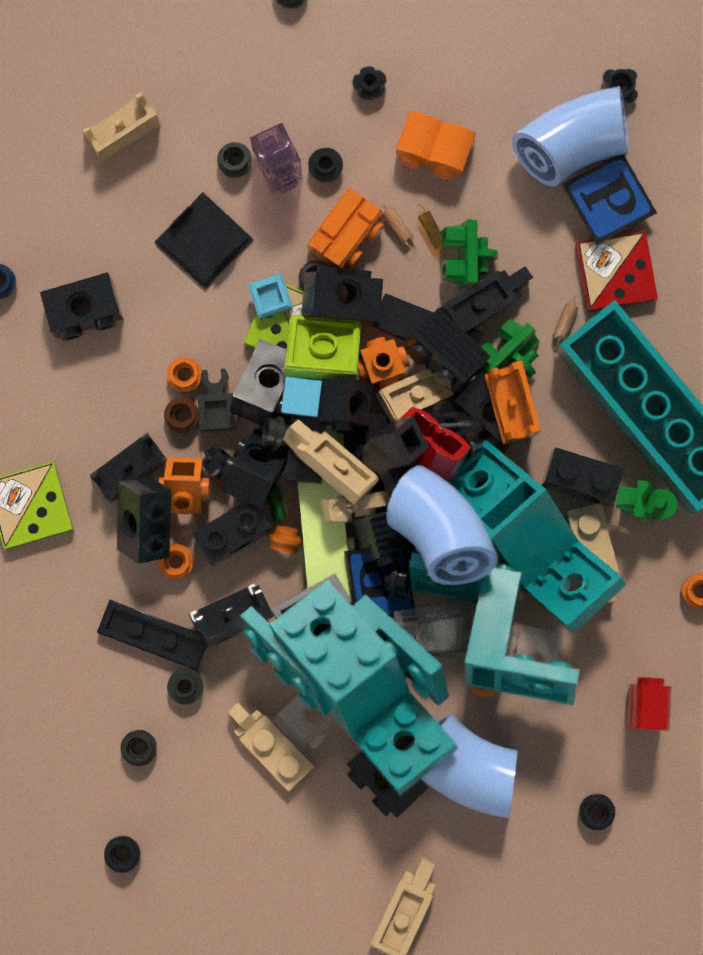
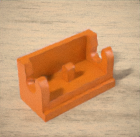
[484,360,541,444]

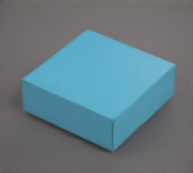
[248,273,293,320]
[281,377,322,418]

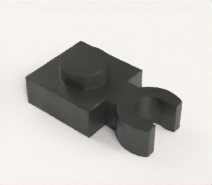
[198,369,236,432]

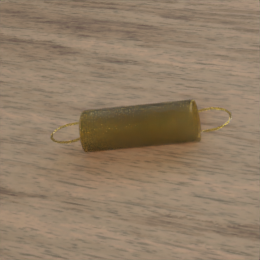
[417,204,447,256]

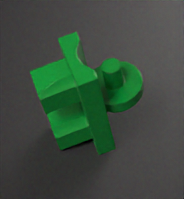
[441,219,498,289]
[481,319,540,378]
[616,480,679,525]

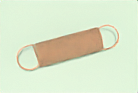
[379,202,416,249]
[552,295,578,350]

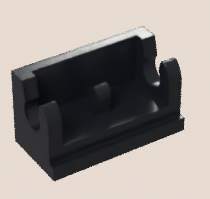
[90,433,167,503]
[188,584,274,650]

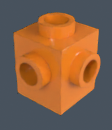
[357,337,410,390]
[158,457,210,514]

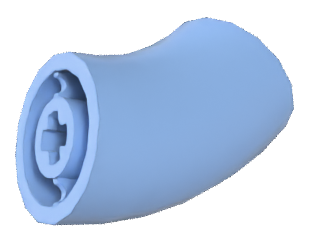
[512,86,629,187]
[386,466,497,585]
[402,713,517,819]

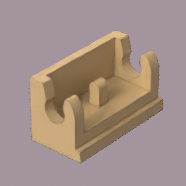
[82,92,160,163]

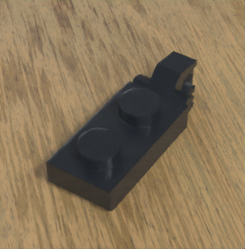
[440,266,533,333]

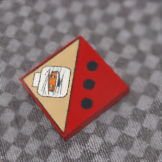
[575,230,658,312]

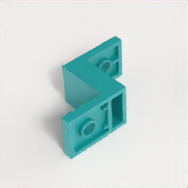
[449,440,627,634]
[409,553,579,706]
[270,580,458,795]
[241,595,449,717]

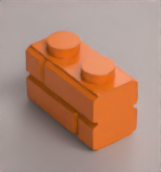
[307,188,384,274]

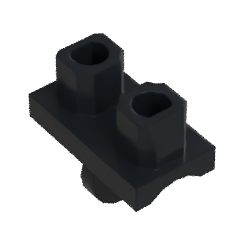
[430,402,486,458]

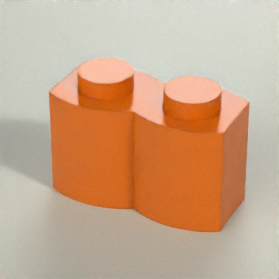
[396,111,476,180]

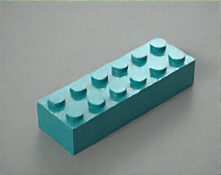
[555,300,703,515]

